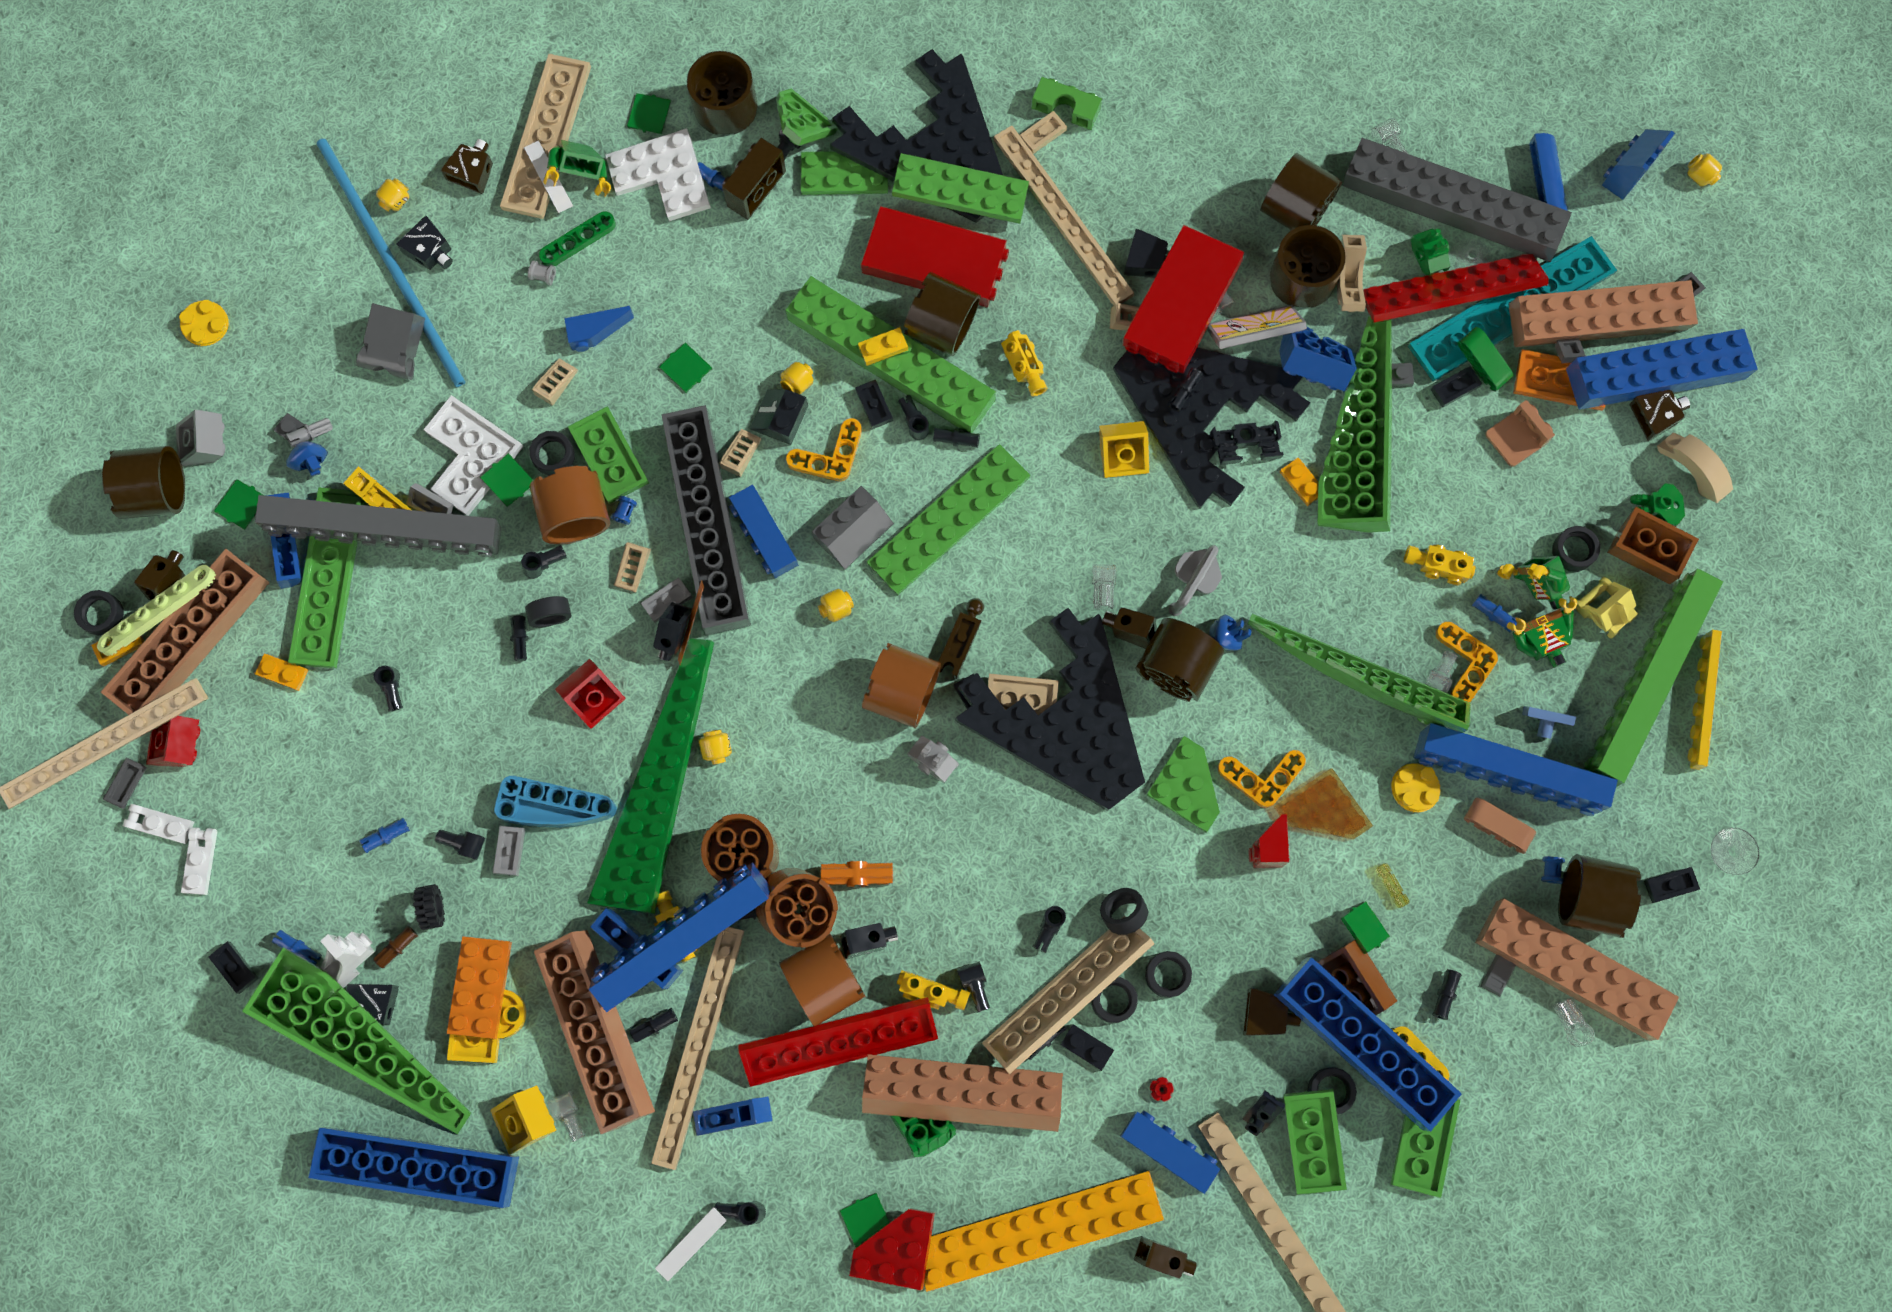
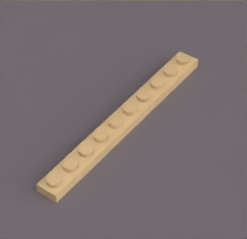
[994,125,1134,306]
[0,678,209,809]
[651,927,744,1170]
[1197,1112,1346,1312]

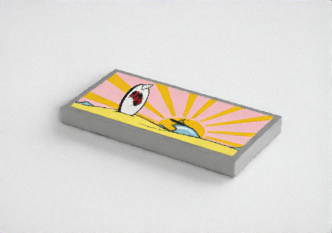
[1207,305,1307,349]

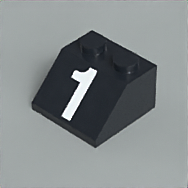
[750,389,808,445]

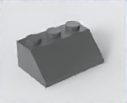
[812,486,894,570]

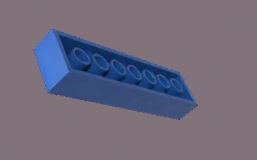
[1566,329,1758,410]
[1413,723,1618,816]
[589,862,770,1012]
[1274,957,1462,1132]
[308,1127,519,1208]

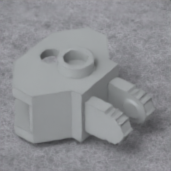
[907,736,959,783]

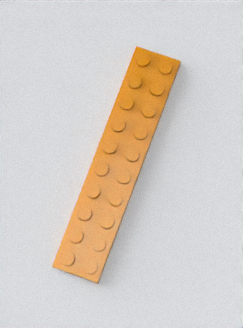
[924,1171,1164,1292]

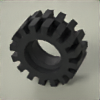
[413,884,445,930]

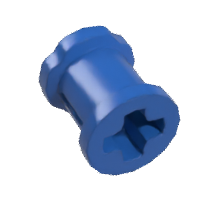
[611,496,637,525]
[1541,856,1565,884]

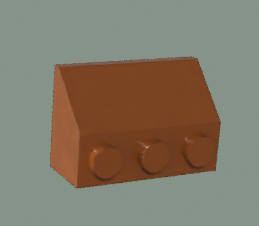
[1607,507,1699,584]
[1317,940,1397,1015]

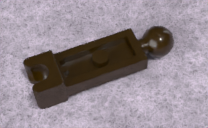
[938,598,984,679]

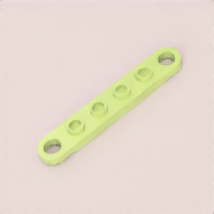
[97,565,216,656]

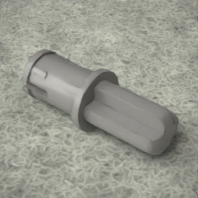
[286,418,333,447]

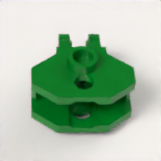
[1410,228,1450,276]
[1630,483,1685,527]

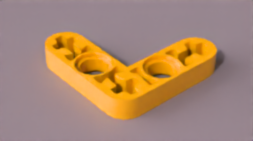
[786,418,862,482]
[1436,622,1498,702]
[1218,750,1306,808]

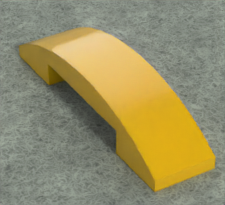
[343,466,412,510]

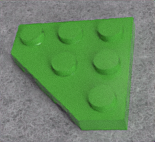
[776,88,838,146]
[1147,736,1220,833]

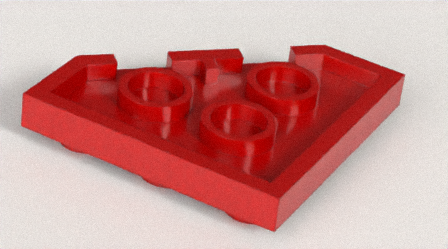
[849,1208,935,1291]

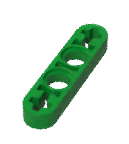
[539,211,616,267]

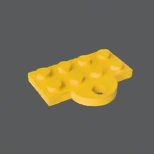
[447,977,526,1063]

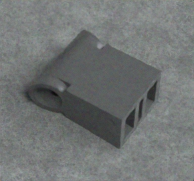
[356,303,425,380]

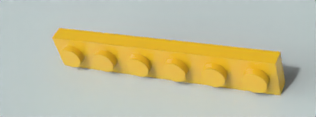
[1687,629,1722,770]

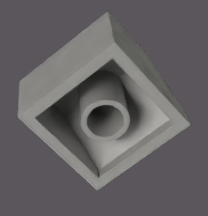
[176,409,225,466]

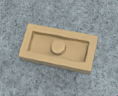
[1020,111,1067,154]

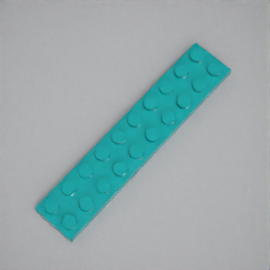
[1408,236,1617,382]

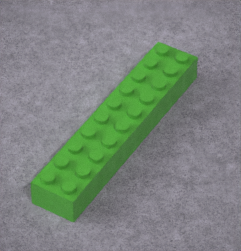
[786,276,996,433]
[1584,568,1724,787]

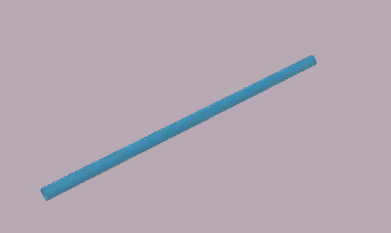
[317,139,466,388]

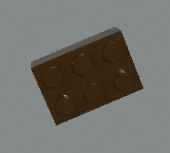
[722,138,786,220]

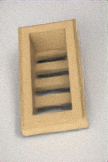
[1110,303,1140,330]
[532,358,578,406]
[719,429,761,477]
[614,542,651,592]

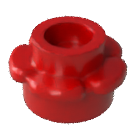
[1150,1077,1174,1102]

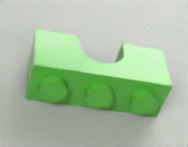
[1032,77,1102,130]

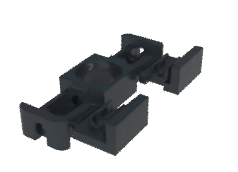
[1209,421,1284,465]

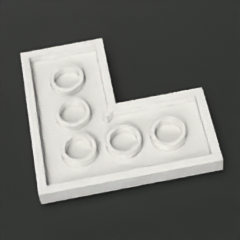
[605,128,711,221]
[424,395,523,516]

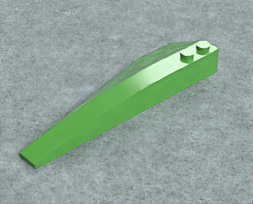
[1317,316,1392,532]
[1248,614,1471,733]
[242,947,471,1135]

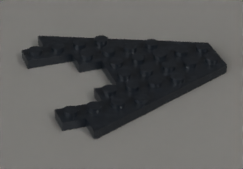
[830,49,1003,223]
[1113,347,1311,509]
[955,608,1145,811]

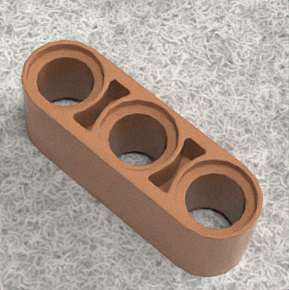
[1464,798,1537,854]

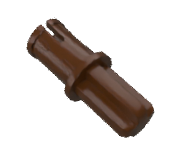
[374,926,418,968]

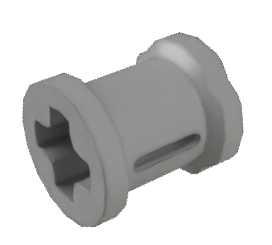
[528,261,556,285]

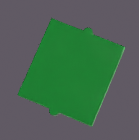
[627,93,671,134]
[659,342,712,393]
[480,453,533,507]
[214,479,263,530]
[1341,901,1390,954]
[840,1193,890,1248]

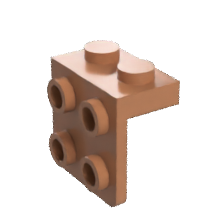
[1485,400,1555,467]

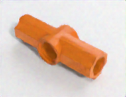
[821,861,893,887]

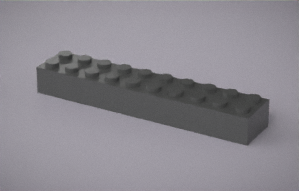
[1343,138,1572,262]
[661,405,752,635]
[255,495,501,557]

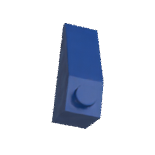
[564,306,634,352]
[693,1096,773,1136]

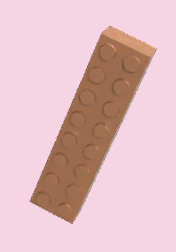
[1509,280,1698,347]
[101,549,270,715]
[1475,898,1679,1041]
[534,930,655,1134]
[862,1055,1063,1132]

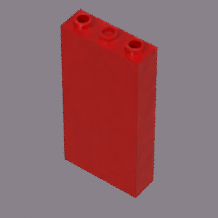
[861,206,1009,307]
[1123,225,1244,374]

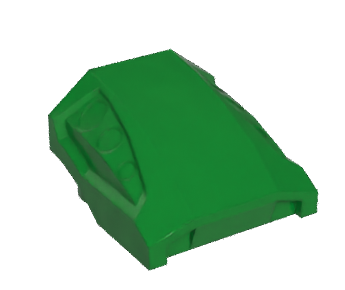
[891,1116,956,1158]

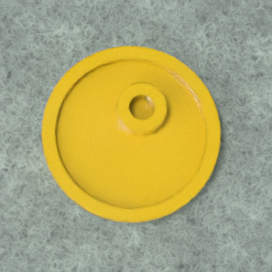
[179,300,229,346]
[1391,763,1440,813]

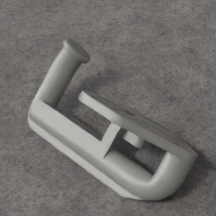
[1169,545,1222,616]

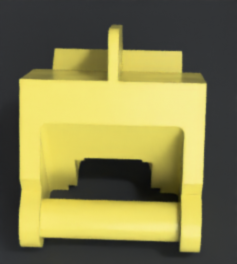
[1575,577,1638,639]

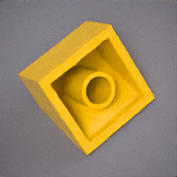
[1099,421,1149,478]
[490,1085,556,1155]

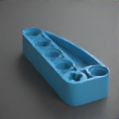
[494,776,617,827]

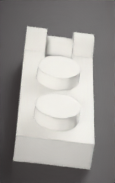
[122,804,194,844]
[181,827,217,895]

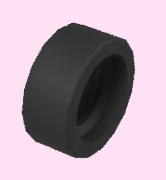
[529,431,575,476]
[1552,526,1600,572]
[74,590,124,636]
[525,596,572,628]
[1100,888,1149,935]
[1145,951,1192,998]
[1091,977,1138,1023]
[1307,1067,1357,1114]

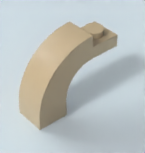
[1337,235,1367,312]
[1657,432,1733,503]

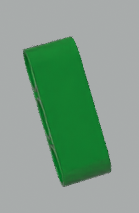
[1457,327,1513,392]

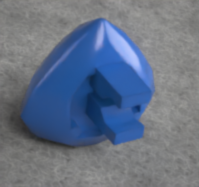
[286,441,328,477]
[1209,614,1252,651]

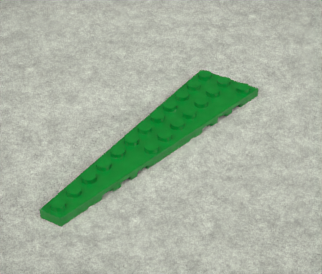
[587,638,714,914]

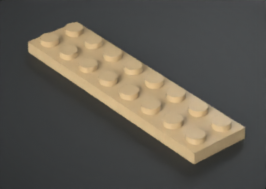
[500,54,591,219]
[982,915,1155,1074]

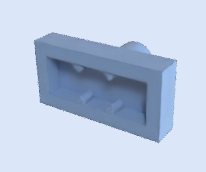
[1522,706,1576,739]

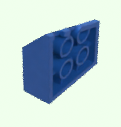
[1602,129,1675,200]
[1279,327,1357,391]

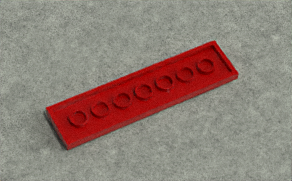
[1363,254,1549,323]
[738,997,938,1087]

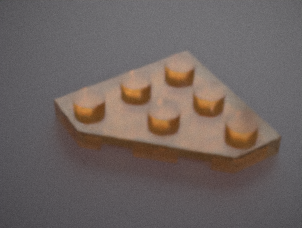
[1274,768,1373,840]

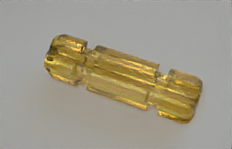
[1376,863,1410,908]

